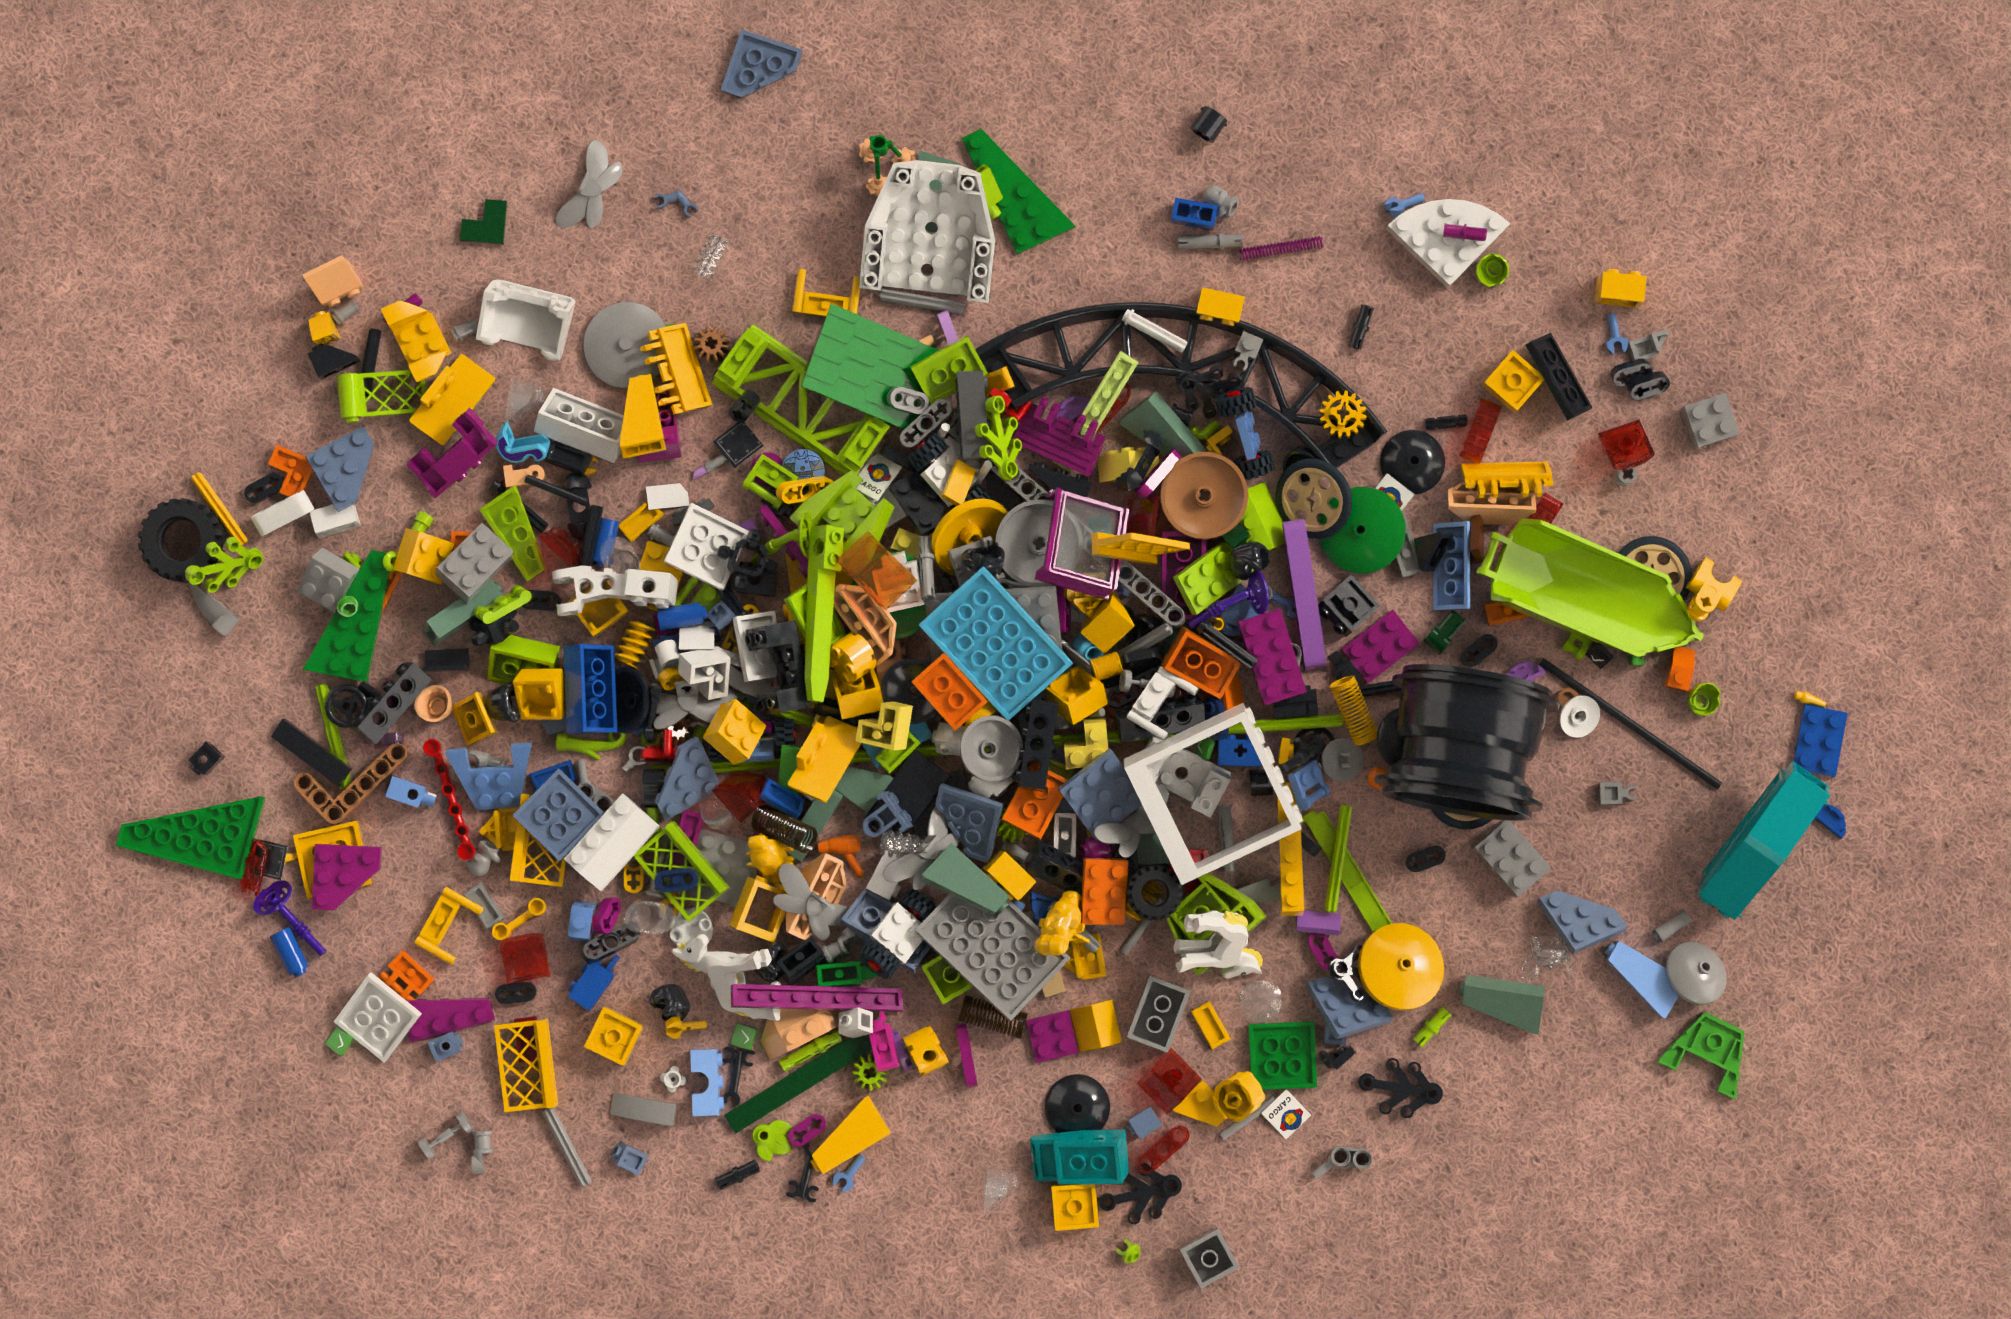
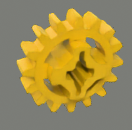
[1319,391,1367,439]

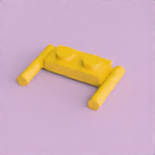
[792,269,861,317]
[414,887,484,965]

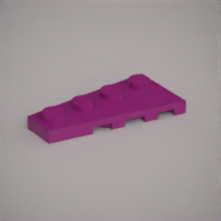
[405,997,495,1042]

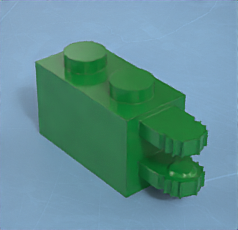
[817,961,877,987]

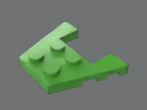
[1657,1012,1745,1099]

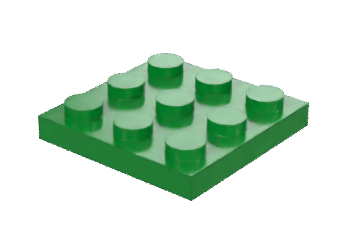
[1248,1021,1317,1090]

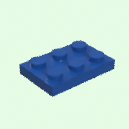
[1793,704,1848,777]

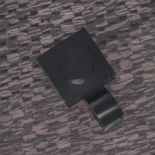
[1328,651,1362,682]

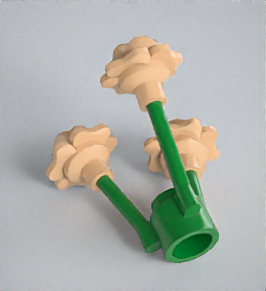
[859,135,917,196]

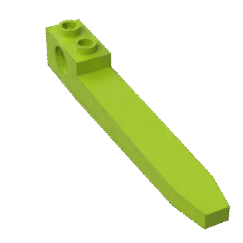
[805,525,844,702]

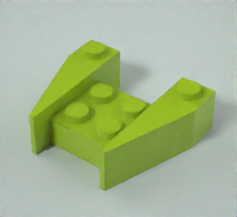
[790,470,895,576]
[1167,872,1267,976]

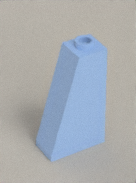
[1605,940,1679,1019]

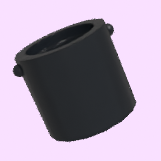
[1190,106,1227,143]

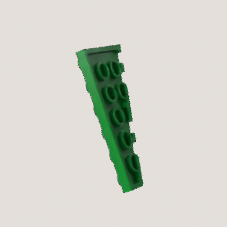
[962,129,1076,255]

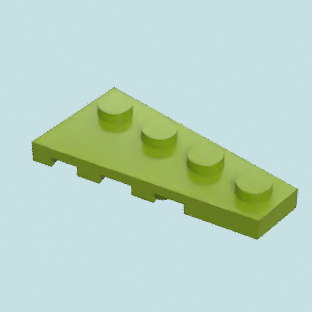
[479,485,547,582]

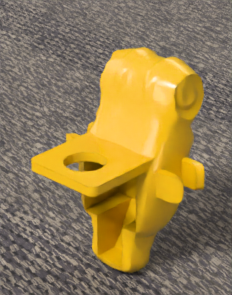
[746,827,795,884]
[1035,891,1090,956]

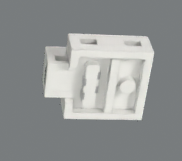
[872,551,925,612]

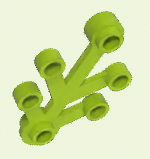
[975,396,1022,481]
[185,537,264,593]

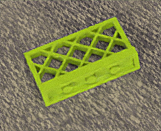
[634,821,730,922]

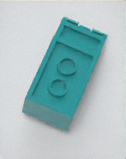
[1030,1130,1130,1184]

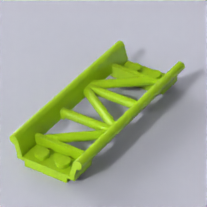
[711,324,893,476]

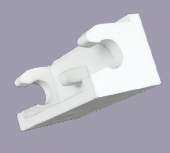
[310,504,361,539]

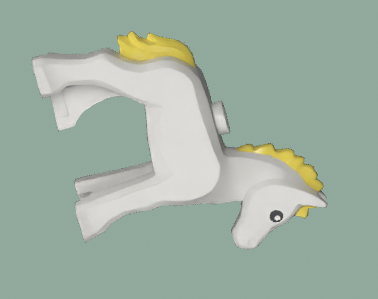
[1174,910,1263,979]
[672,934,781,1021]

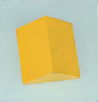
[1080,592,1135,653]
[452,692,498,746]
[1070,1000,1122,1052]

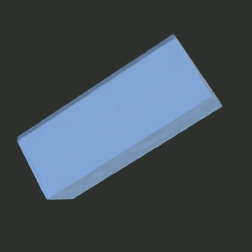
[1433,521,1470,610]

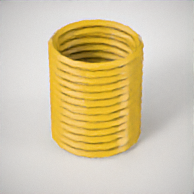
[1090,651,1123,681]

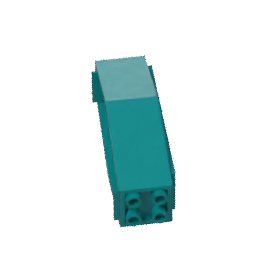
[1698,761,1830,920]

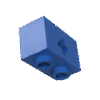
[1170,198,1218,231]
[1217,735,1262,767]

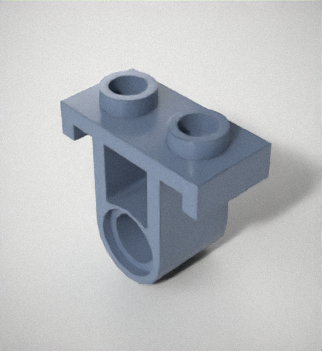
[863,791,913,837]

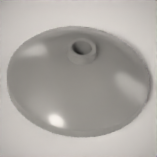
[960,716,1023,782]
[1666,942,1727,1005]

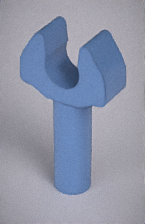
[1385,193,1425,217]
[1605,313,1628,355]
[1271,591,1298,618]
[833,1153,866,1192]

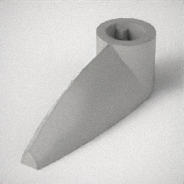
[190,584,240,637]

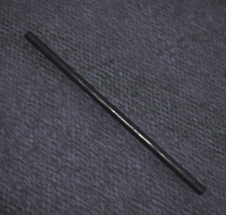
[1538,658,1722,789]

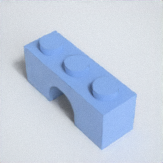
[690,1048,724,1116]

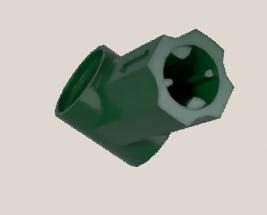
[1423,610,1466,655]

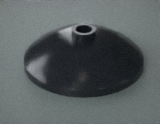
[1380,430,1445,494]
[880,658,938,724]
[615,668,650,733]
[1377,708,1404,766]
[1045,1074,1110,1133]

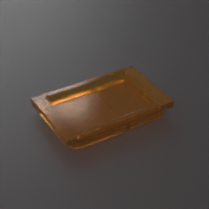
[836,531,917,610]

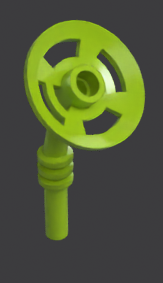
[751,513,813,565]

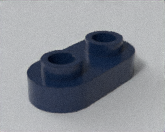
[1203,697,1229,740]
[654,868,699,893]

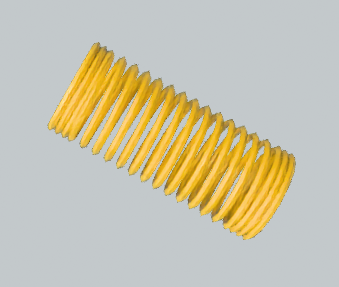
[1329,676,1378,746]

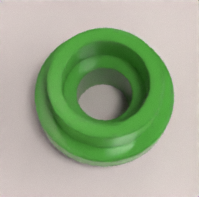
[336,596,358,617]

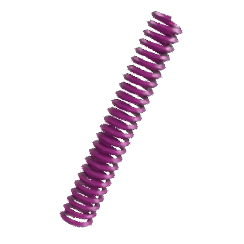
[1239,236,1323,261]

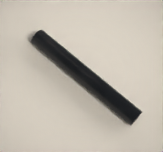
[524,474,588,506]

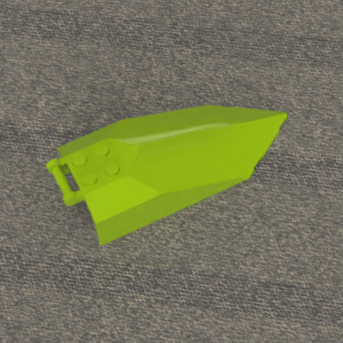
[1476,518,1704,657]

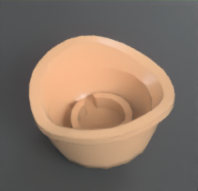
[415,685,452,722]

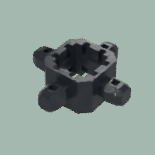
[717,529,778,590]
[469,609,519,646]

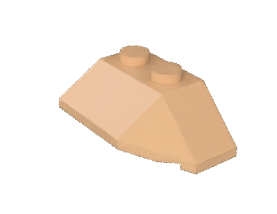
[1448,481,1536,525]
[833,584,897,666]
[786,852,846,940]
[760,1009,843,1060]

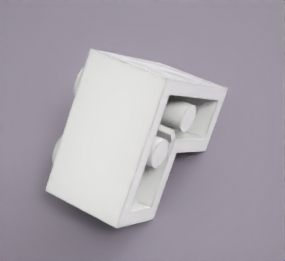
[678,646,730,700]

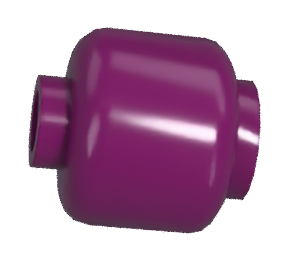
[1080,837,1114,861]

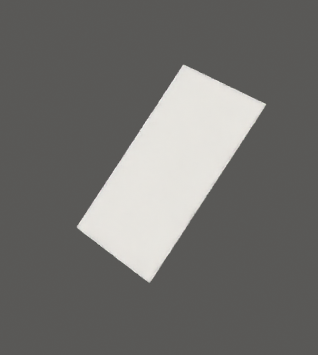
[646,483,689,510]

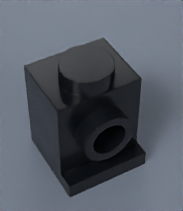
[189,741,225,775]

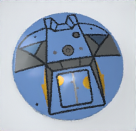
[782,449,825,492]

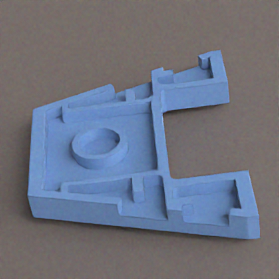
[446,742,532,810]

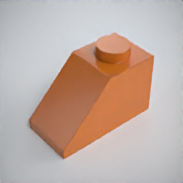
[1663,646,1695,692]

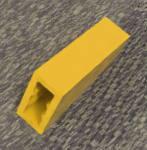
[620,374,666,459]
[810,1095,891,1174]

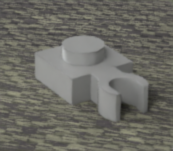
[1233,331,1263,372]
[1599,782,1638,805]

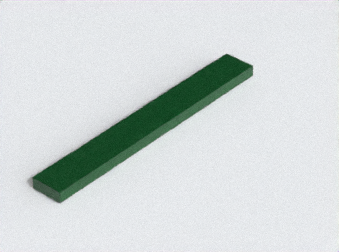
[724,1026,874,1134]

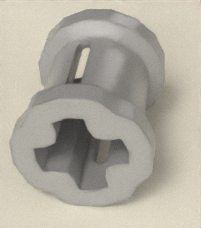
[1615,465,1637,486]

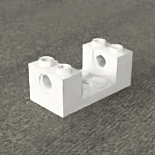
[1145,736,1231,818]

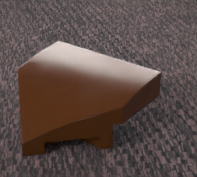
[1470,514,1485,564]

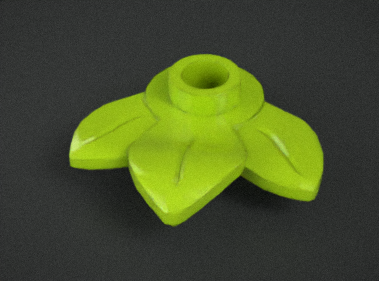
[752,1120,792,1162]

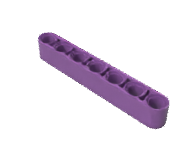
[1282,519,1327,670]

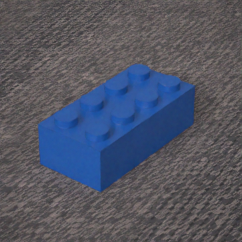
[563,644,617,734]

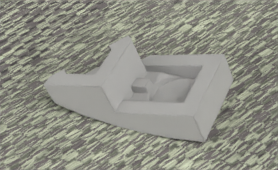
[1628,329,1669,360]

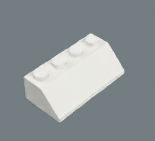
[534,388,624,463]
[564,793,660,891]

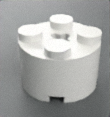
[967,773,1016,801]

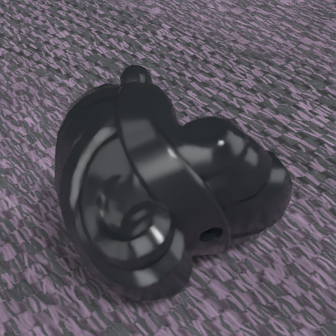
[962,542,1005,577]
[1125,614,1166,651]
[754,941,785,983]

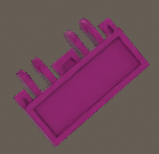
[1013,397,1106,477]

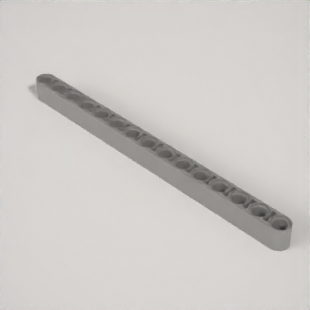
[936,408,1185,628]

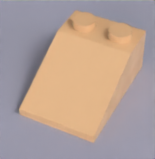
[303,255,364,308]

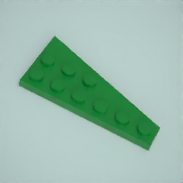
[302,550,393,682]

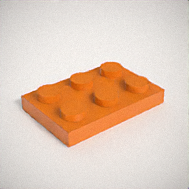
[912,653,989,731]
[1002,762,1068,840]
[1081,858,1128,925]

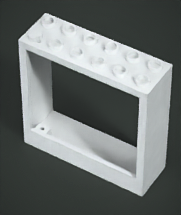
[1124,703,1303,885]

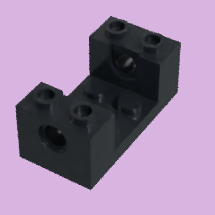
[745,620,811,716]

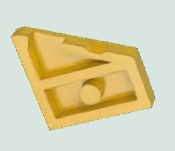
[1172,1080,1225,1127]

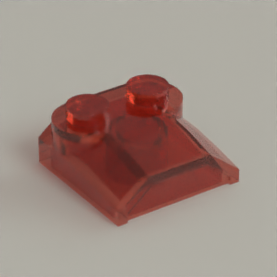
[1598,420,1655,470]
[538,526,582,567]
[500,933,551,986]

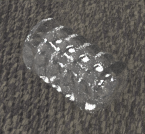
[691,234,732,283]
[879,830,926,859]

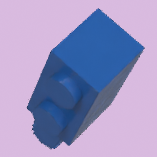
[568,951,620,1011]

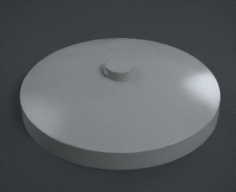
[584,302,666,389]
[995,500,1083,587]

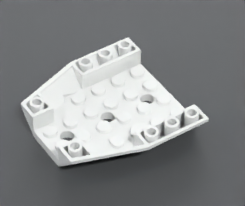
[859,160,995,303]

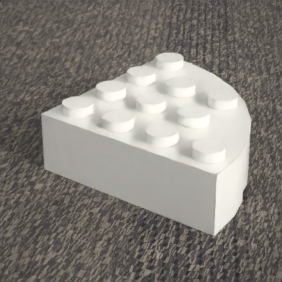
[1386,199,1510,289]

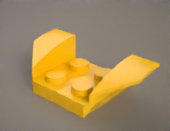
[381,301,452,382]

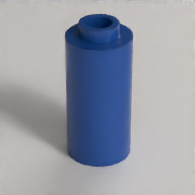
[593,517,620,567]
[657,602,707,631]
[270,927,309,978]

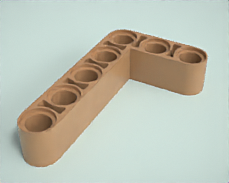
[294,743,409,824]

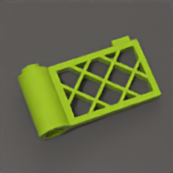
[337,370,426,423]

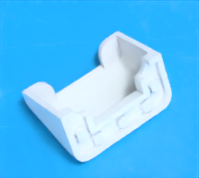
[476,280,575,361]

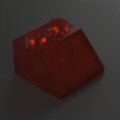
[1126,494,1160,537]
[712,771,767,823]
[1137,1048,1202,1114]

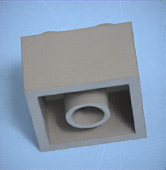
[1681,393,1740,450]
[297,548,360,613]
[1179,1227,1240,1289]

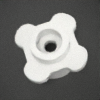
[660,1066,686,1092]

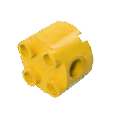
[829,632,876,684]
[903,1026,949,1077]
[1213,1071,1265,1122]

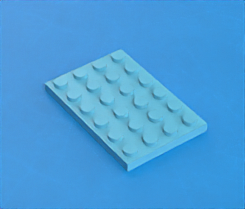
[919,566,1073,721]

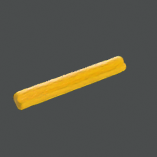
[191,472,248,546]

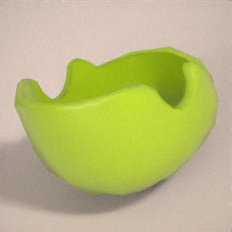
[1476,253,1509,287]
[1687,682,1721,717]

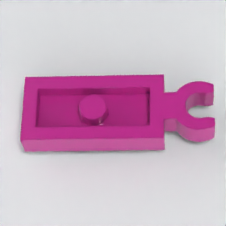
[869,1011,900,1073]

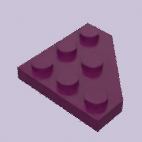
[312,844,382,910]

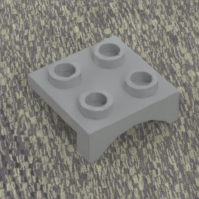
[947,536,1005,586]

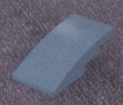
[841,888,933,974]

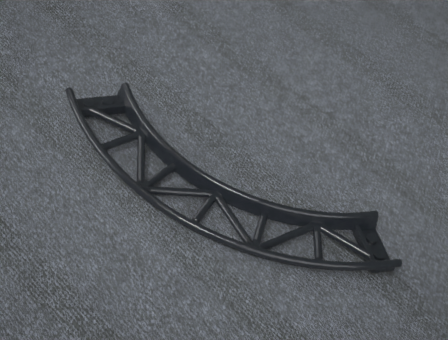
[975,302,1388,468]

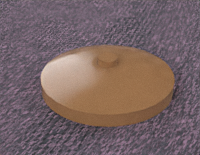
[1161,452,1248,540]

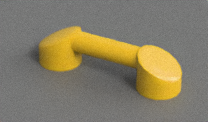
[492,898,547,941]

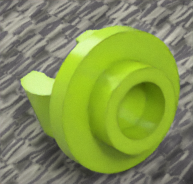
[1116,1239,1140,1264]

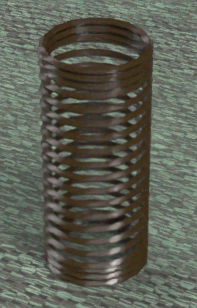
[751,805,818,853]
[958,995,1028,1040]

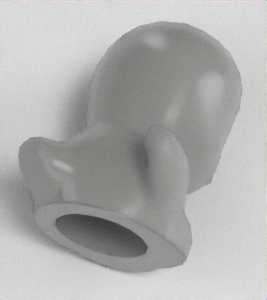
[1203,185,1239,218]
[467,840,501,876]

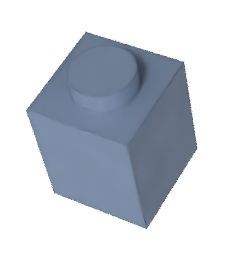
[1127,1106,1162,1139]

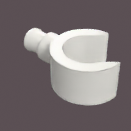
[622,746,646,772]

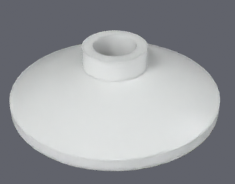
[1559,696,1600,738]

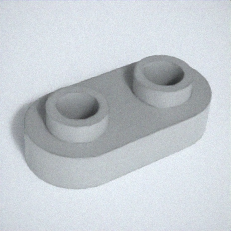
[887,387,929,414]

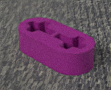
[592,897,621,934]
[1308,933,1337,970]
[788,1114,826,1147]

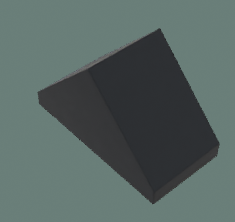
[1414,532,1454,571]

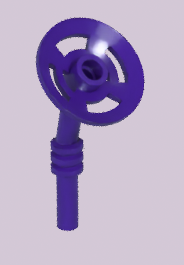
[1188,571,1269,629]
[253,880,327,957]

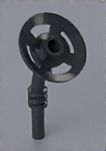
[1281,728,1335,772]

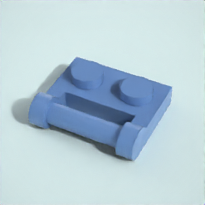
[1288,760,1330,811]

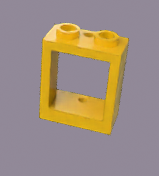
[729,875,787,943]

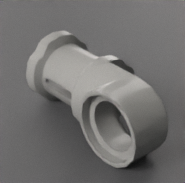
[467,750,508,768]
[821,927,862,964]
[472,1130,493,1175]

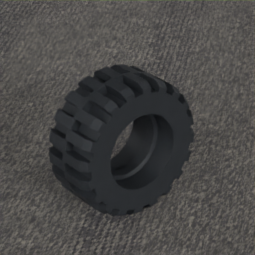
[138,498,226,583]

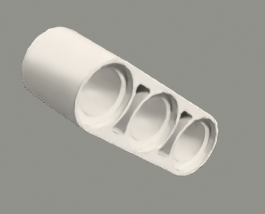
[250,490,315,536]

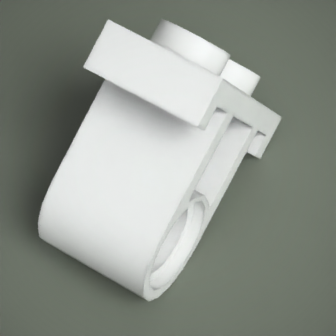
[649,640,692,681]

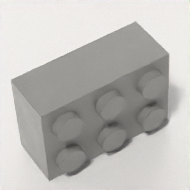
[435,523,514,604]
[1472,820,1551,897]
[1126,975,1191,1053]

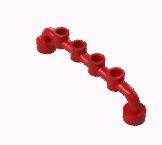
[423,739,476,860]

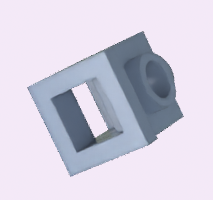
[427,1031,464,1062]

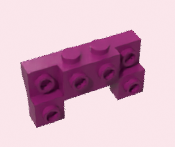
[407,407,498,498]

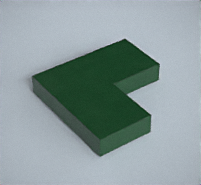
[460,199,508,245]

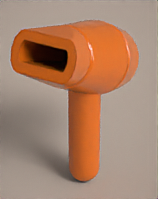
[818,834,864,878]

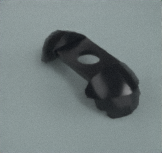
[1115,429,1162,492]
[562,472,592,541]

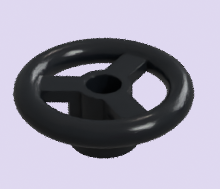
[325,684,368,728]

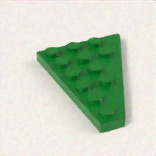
[116,796,266,880]

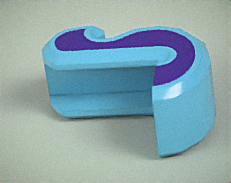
[495,422,550,463]

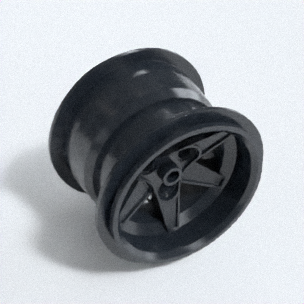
[1375,664,1559,821]

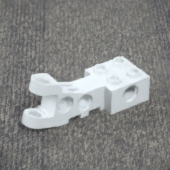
[552,566,678,616]

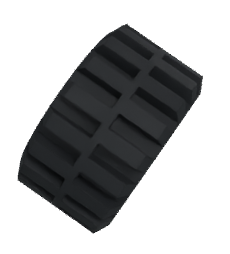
[1126,864,1183,921]

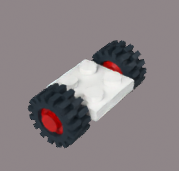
[906,433,991,510]
[858,889,937,979]

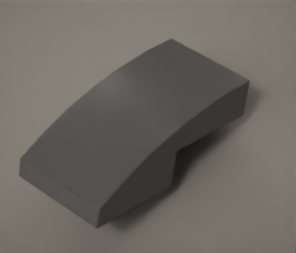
[671,498,715,526]

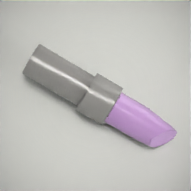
[693,454,728,479]

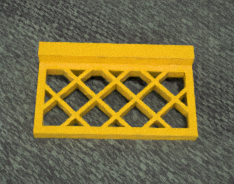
[1091,532,1190,565]
[510,794,567,887]
[494,1018,558,1112]

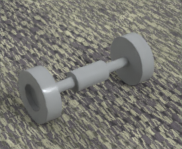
[1119,670,1176,698]
[418,1112,474,1159]

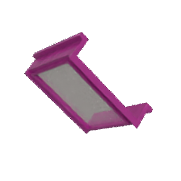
[1035,487,1129,600]

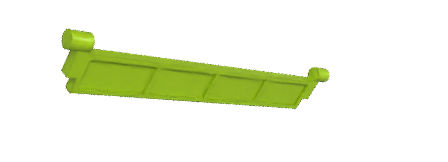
[1301,810,1393,932]

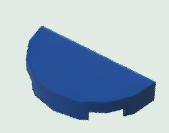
[1815,804,1846,839]

